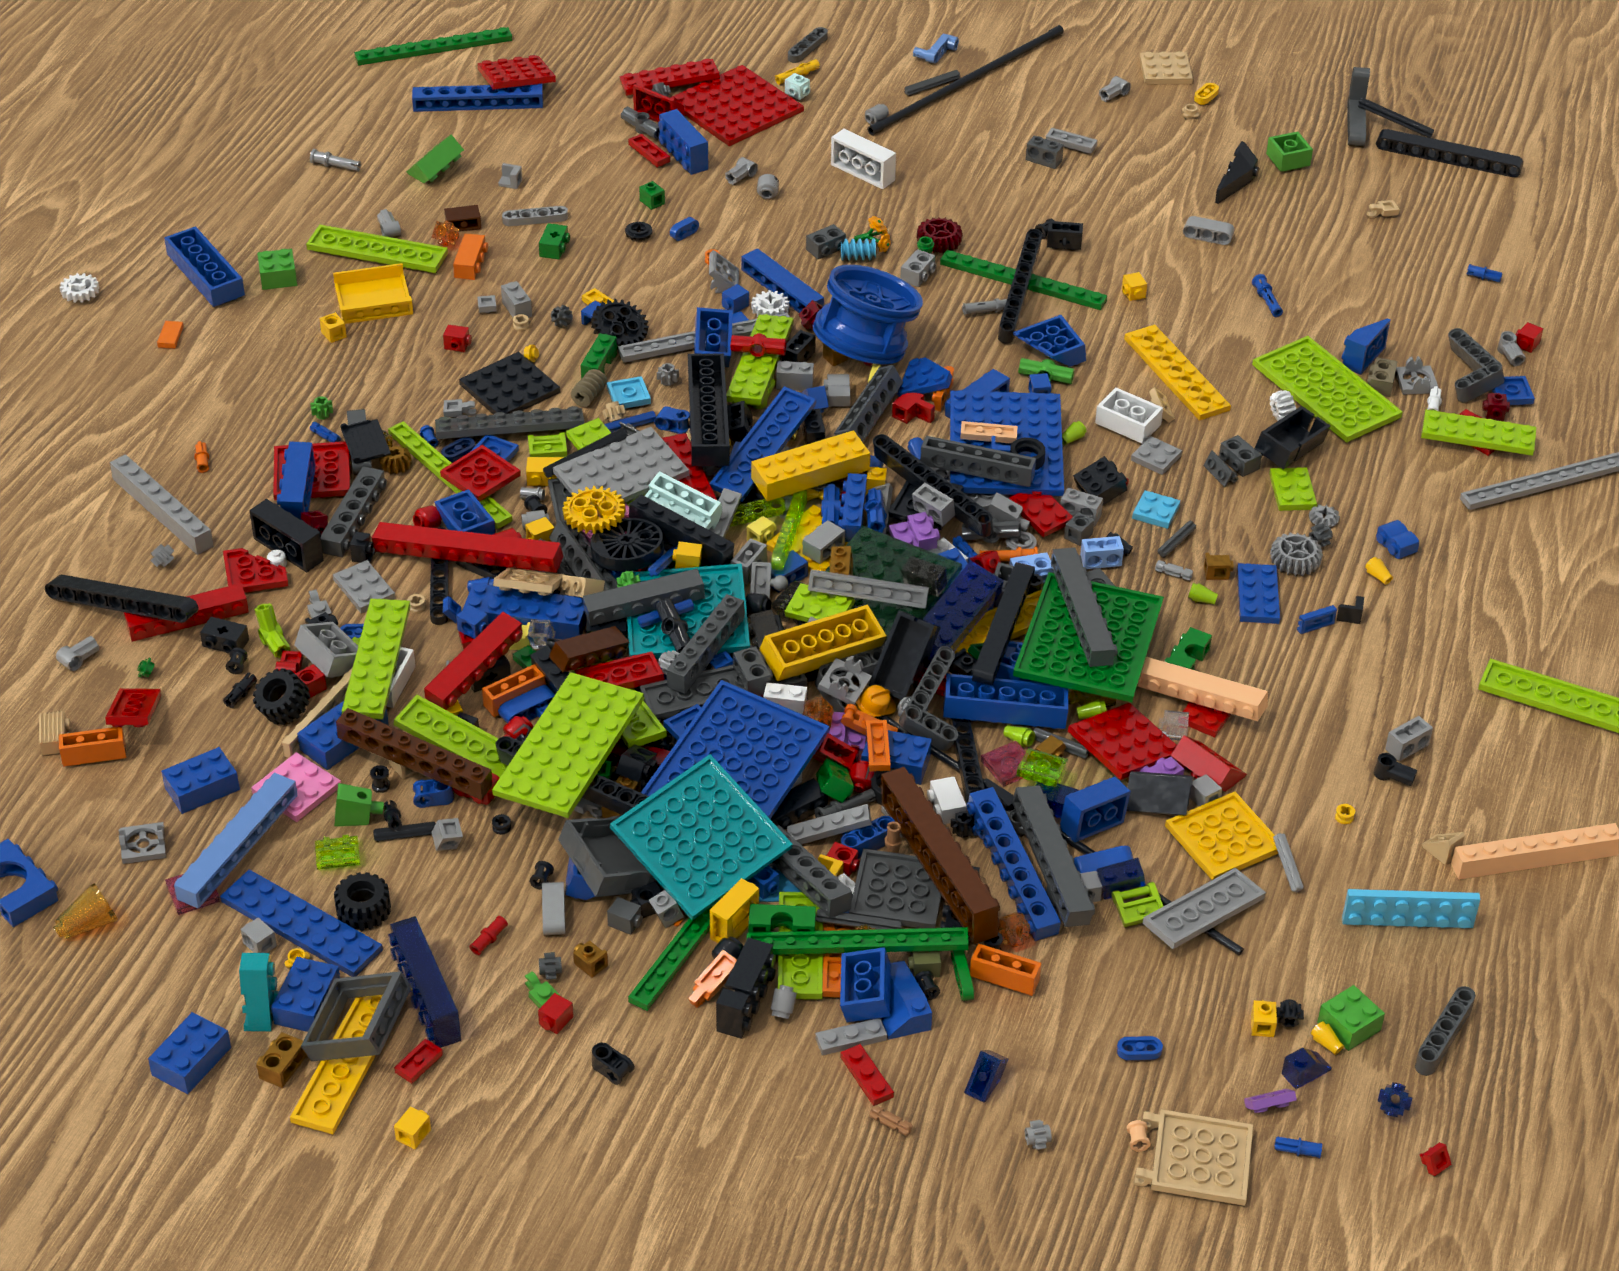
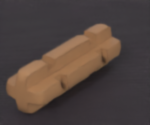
[869,1105,913,1136]

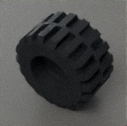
[253,668,310,725]
[334,872,391,931]

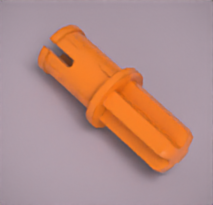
[194,441,209,473]

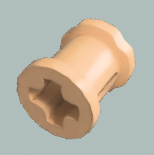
[1127,1120,1151,1152]

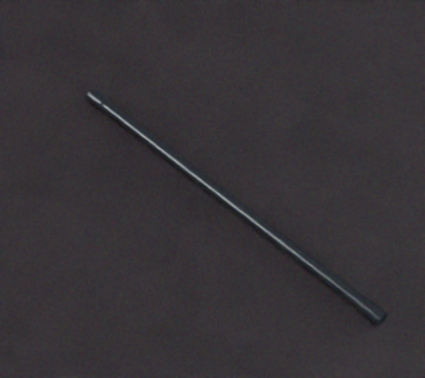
[867,25,1064,135]

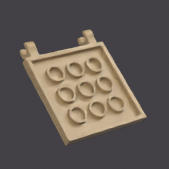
[1134,1109,1253,1206]

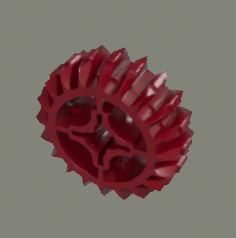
[916,217,963,254]

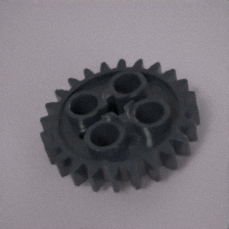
[591,299,649,349]

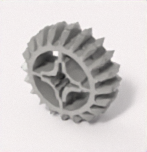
[1270,532,1323,576]

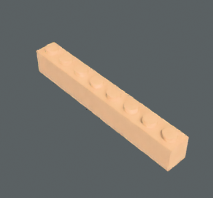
[1137,657,1268,721]
[1451,823,1619,880]

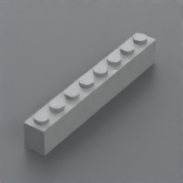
[110,454,214,555]

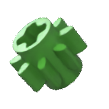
[310,396,333,419]
[616,571,641,588]

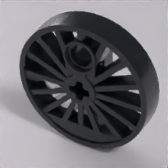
[591,518,665,572]

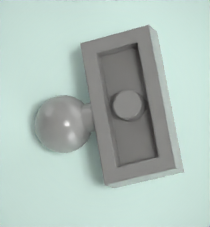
[750,562,788,599]

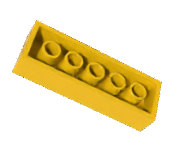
[751,430,870,501]
[759,604,887,681]

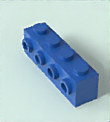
[838,473,867,543]

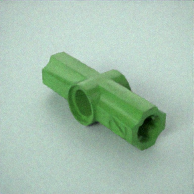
[1018,358,1075,384]

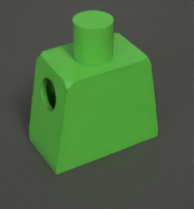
[334,783,384,826]

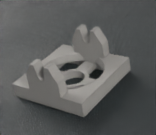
[709,250,739,293]
[1395,356,1439,395]
[817,656,872,705]
[118,822,166,864]

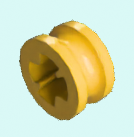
[1335,804,1355,824]

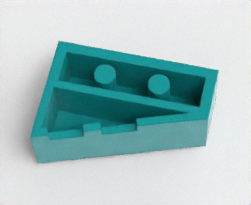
[239,953,279,1032]

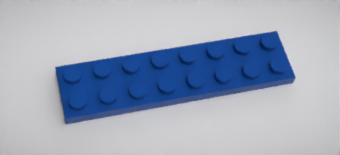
[710,386,816,502]
[220,869,383,977]

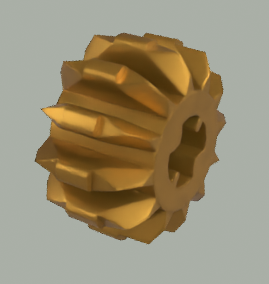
[379,444,412,475]

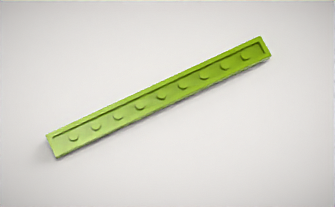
[388,421,513,529]

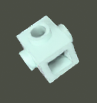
[785,73,810,100]

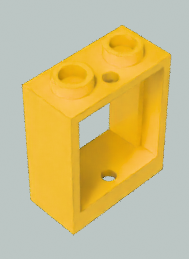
[710,878,759,943]

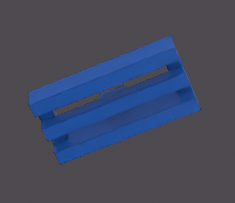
[1297,605,1337,634]

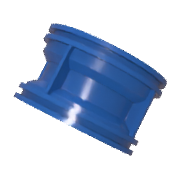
[813,265,923,364]

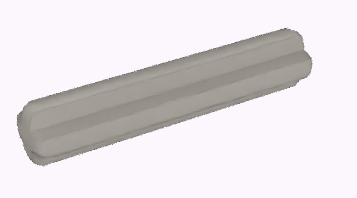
[1273,833,1304,893]

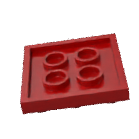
[440,445,521,502]

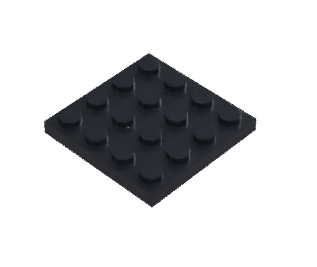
[459,351,561,415]

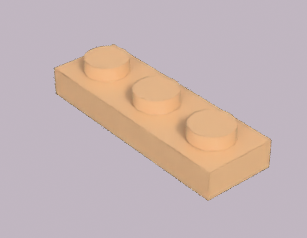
[960,421,1018,443]

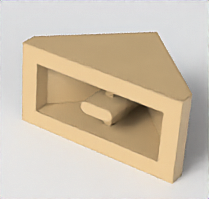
[1422,832,1465,865]

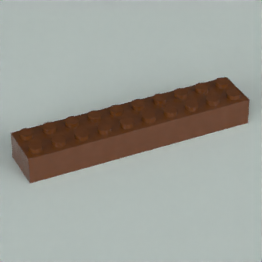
[881,767,1000,944]

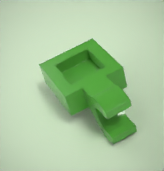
[525,971,559,1009]

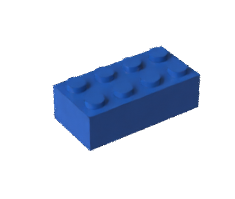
[658,109,708,175]
[277,441,316,520]
[297,701,389,770]

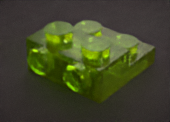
[1016,748,1068,787]

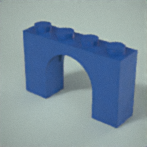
[0,839,58,927]

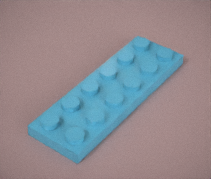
[1342,889,1481,928]

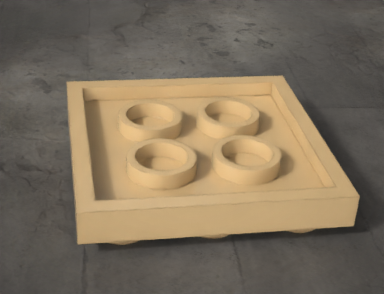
[1139,51,1193,84]
[493,567,566,596]

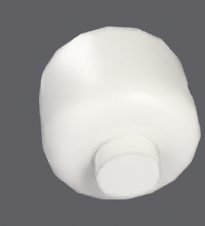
[267,550,287,567]

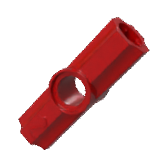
[730,333,787,357]

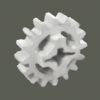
[60,273,99,303]
[751,290,789,317]

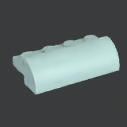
[645,471,722,530]

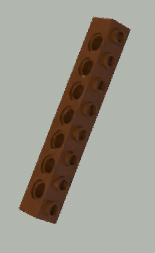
[336,708,492,800]

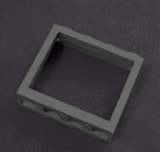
[301,971,412,1061]

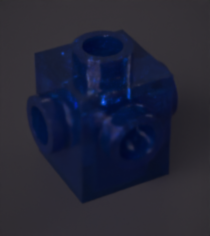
[1377,1082,1413,1117]

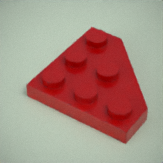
[223,548,288,593]

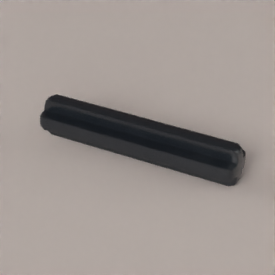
[373,821,436,841]

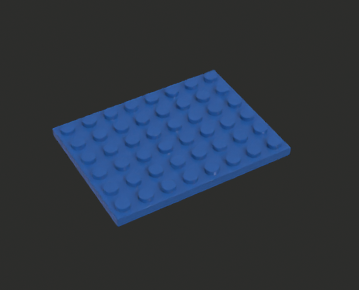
[950,390,1064,496]
[641,680,830,819]

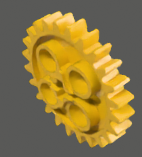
[562,486,626,534]

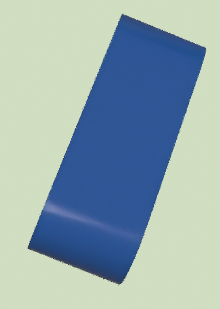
[498,685,555,723]
[841,816,895,859]
[1074,845,1136,880]

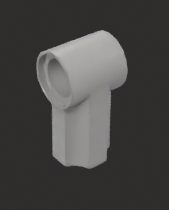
[1099,76,1131,102]
[725,157,758,185]
[377,209,401,237]
[1497,331,1526,367]
[56,636,100,671]

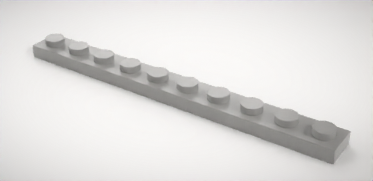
[618,313,793,363]
[1460,452,1619,510]

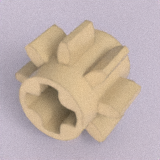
[602,401,626,422]

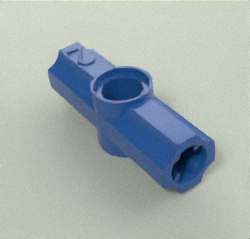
[821,484,841,526]
[864,488,887,535]

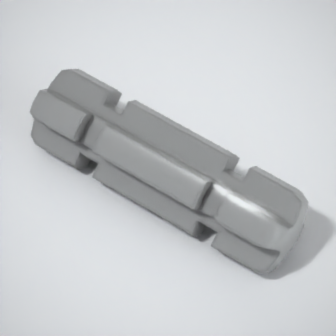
[1155,560,1193,581]

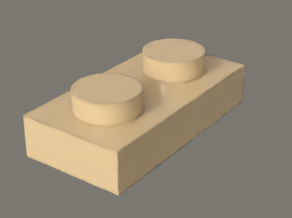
[1149,387,1175,423]

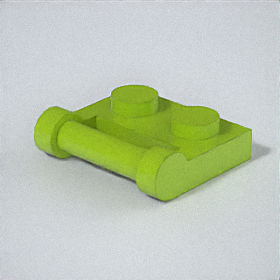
[528,432,567,457]
[1112,882,1164,927]

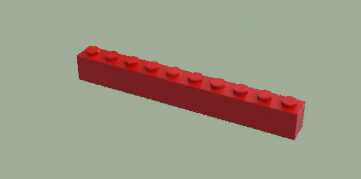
[371,522,564,573]

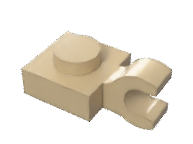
[1367,200,1400,218]

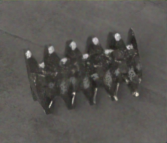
[771,581,804,622]

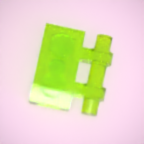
[315,835,360,870]

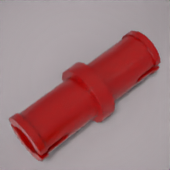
[469,916,508,955]

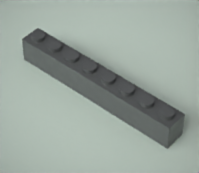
[1051,547,1117,667]
[1012,785,1095,927]

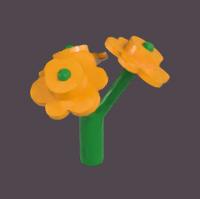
[854,216,891,252]

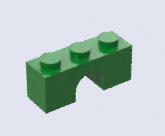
[581,333,617,379]
[1164,627,1212,670]
[748,904,816,933]

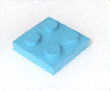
[607,376,651,409]
[1132,490,1181,529]

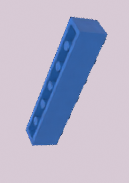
[741,248,824,313]

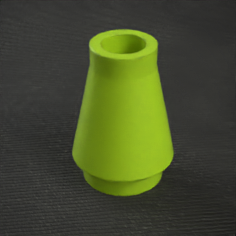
[1062,421,1087,446]
[1188,583,1218,605]
[1076,699,1107,719]
[1003,725,1035,747]

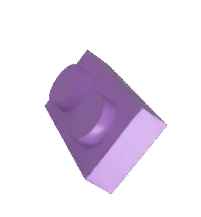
[1244,1088,1297,1113]

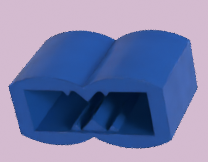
[1376,520,1419,559]

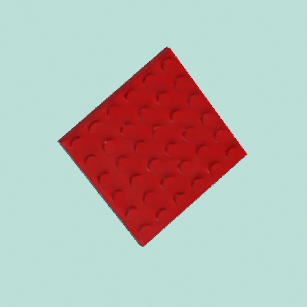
[670,65,804,146]

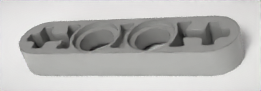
[502,206,568,226]

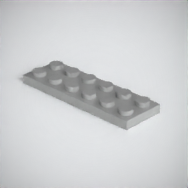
[1142,868,1266,949]

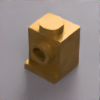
[1203,553,1234,580]
[1034,735,1066,772]
[573,940,608,978]

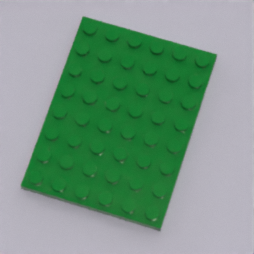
[1013,572,1164,702]

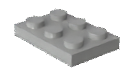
[333,560,396,613]

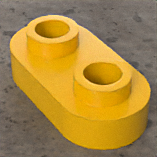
[1194,83,1219,105]

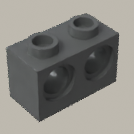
[1026,136,1064,169]
[806,224,846,259]
[1219,435,1262,477]
[733,646,773,693]

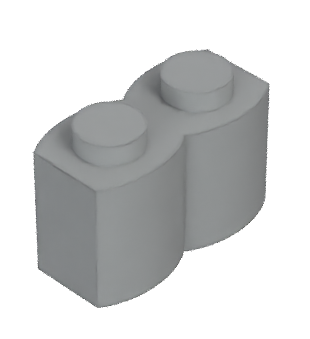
[824,374,850,406]

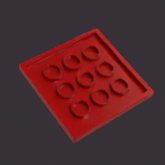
[477,55,556,89]
[273,441,350,500]
[1067,703,1177,780]

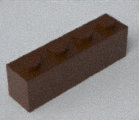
[549,626,629,672]

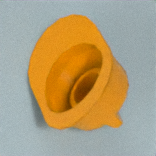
[856,685,896,717]

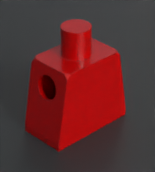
[812,733,858,769]

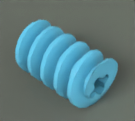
[841,238,876,261]

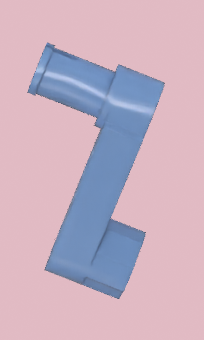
[913,33,959,64]

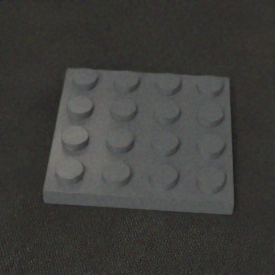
[849,848,942,928]

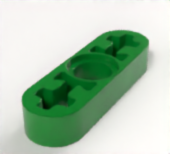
[951,950,974,1001]

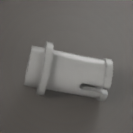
[520,487,545,501]

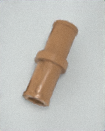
[885,821,902,853]

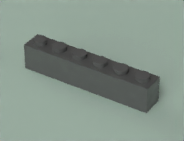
[583,569,705,626]

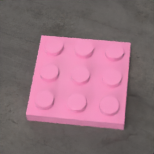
[251,752,341,822]

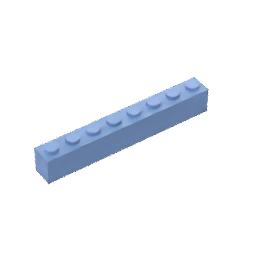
[174,772,298,909]

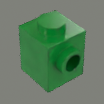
[639,181,665,210]

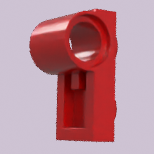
[275,651,304,673]

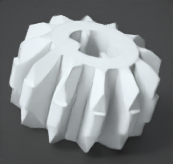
[1269,390,1296,421]

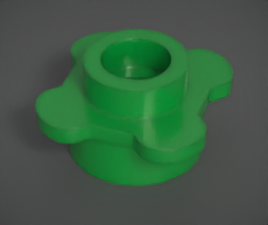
[137,657,155,678]

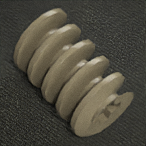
[571,369,607,407]

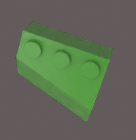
[406,134,464,183]

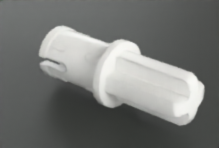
[1427,386,1442,411]

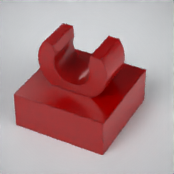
[1420,1142,1452,1176]

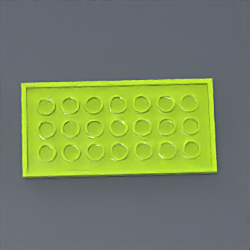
[1252,336,1403,443]
[492,672,645,818]

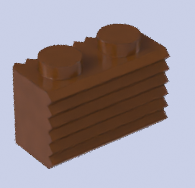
[444,205,481,233]

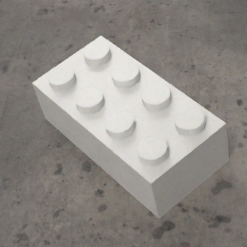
[831,129,896,189]

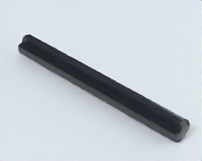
[1358,98,1434,138]
[543,428,628,478]

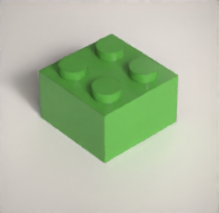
[1266,131,1313,172]
[257,249,297,290]
[1317,985,1385,1051]

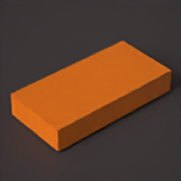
[157,321,184,349]

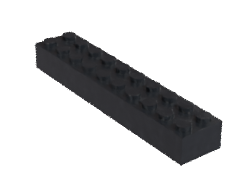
[688,353,730,467]

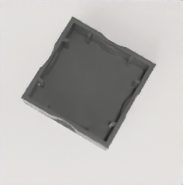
[558,816,665,897]

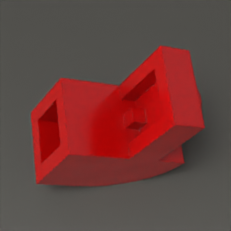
[892,393,935,424]

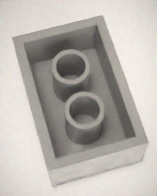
[294,622,358,678]

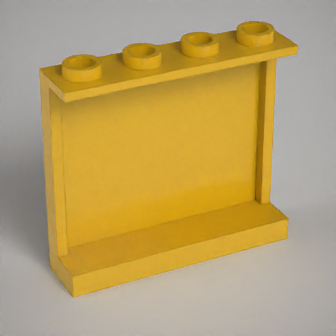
[333,263,413,324]

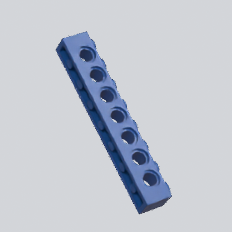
[412,84,543,112]
[966,787,1061,941]

